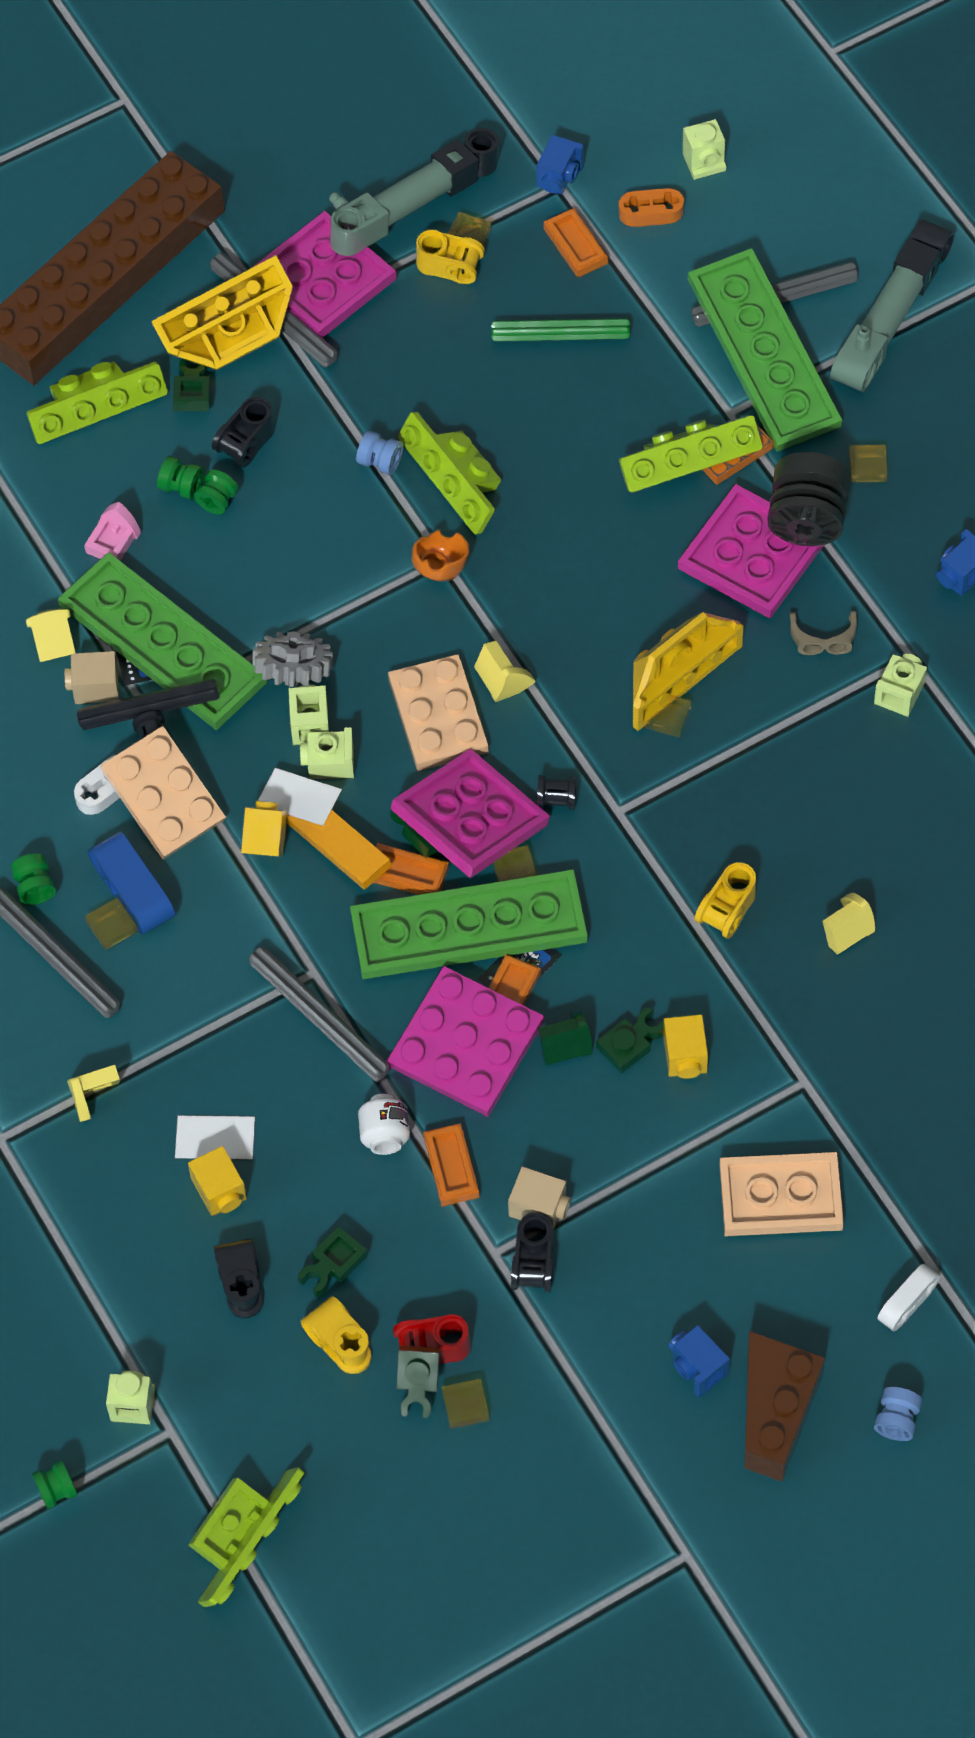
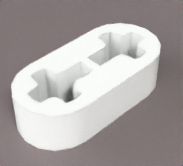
[74,755,120,815]
[878,1263,940,1332]

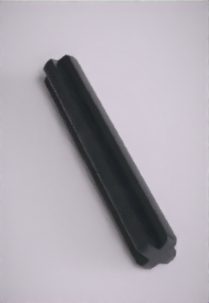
[77,678,220,730]

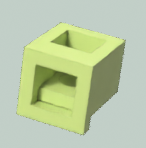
[683,119,726,180]
[874,654,927,717]
[289,684,329,745]
[300,727,354,779]
[106,1371,155,1424]

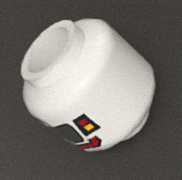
[358,1094,410,1155]

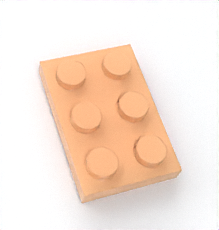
[388,654,489,771]
[100,726,226,860]
[719,1152,843,1236]

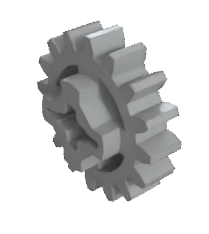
[252,631,333,687]

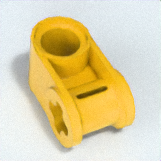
[416,230,485,284]
[694,862,756,939]
[301,1296,372,1374]

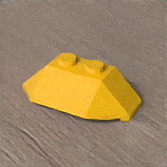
[151,255,293,370]
[633,612,743,731]

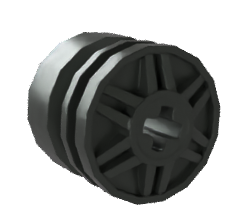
[767,452,850,546]

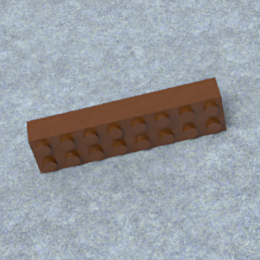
[0,151,225,386]

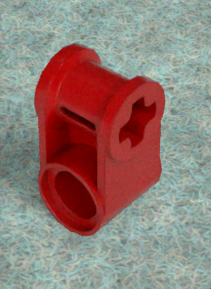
[393,1314,472,1364]

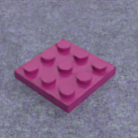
[252,211,397,338]
[678,484,824,619]
[391,748,550,878]
[387,966,545,1117]

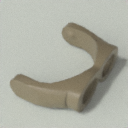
[790,611,857,655]

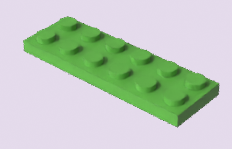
[687,248,842,452]
[58,552,267,731]
[350,870,587,980]

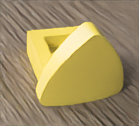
[26,609,76,662]
[474,641,535,702]
[822,893,875,955]
[67,1065,120,1122]

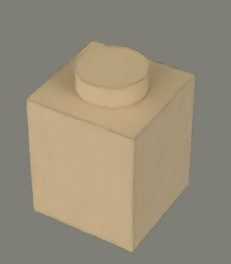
[64,651,119,704]
[508,1167,571,1230]

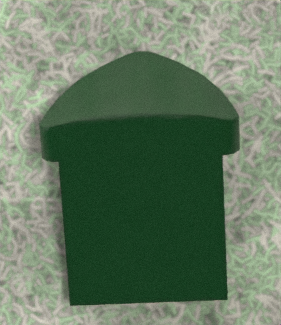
[538,1010,592,1065]

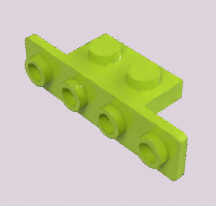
[27,361,168,444]
[398,412,501,535]
[619,415,763,492]
[188,1467,305,1607]

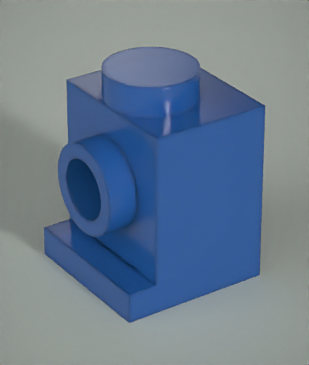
[536,135,584,195]
[936,529,975,596]
[668,1325,730,1398]

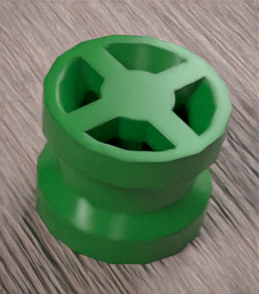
[194,470,239,515]
[31,1460,77,1510]

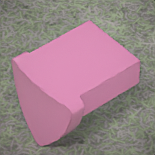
[84,502,141,561]

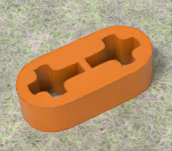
[619,188,684,227]

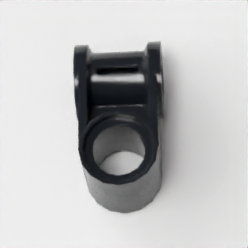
[212,397,275,468]
[511,1213,553,1292]
[213,1238,263,1318]

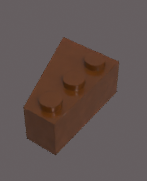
[744,1331,825,1482]

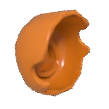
[411,530,469,582]

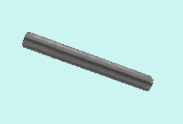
[210,253,338,367]
[691,262,858,327]
[0,886,121,1018]
[249,947,390,1081]

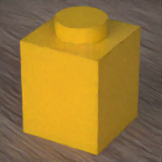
[241,801,287,856]
[663,1015,708,1079]
[188,1146,246,1216]

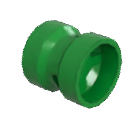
[157,455,205,500]
[10,853,56,905]

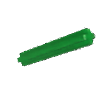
[491,318,630,341]

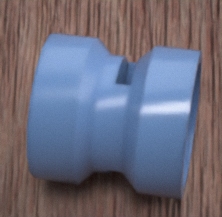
[356,430,404,475]
[874,1387,922,1441]

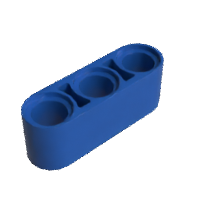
[88,832,176,935]

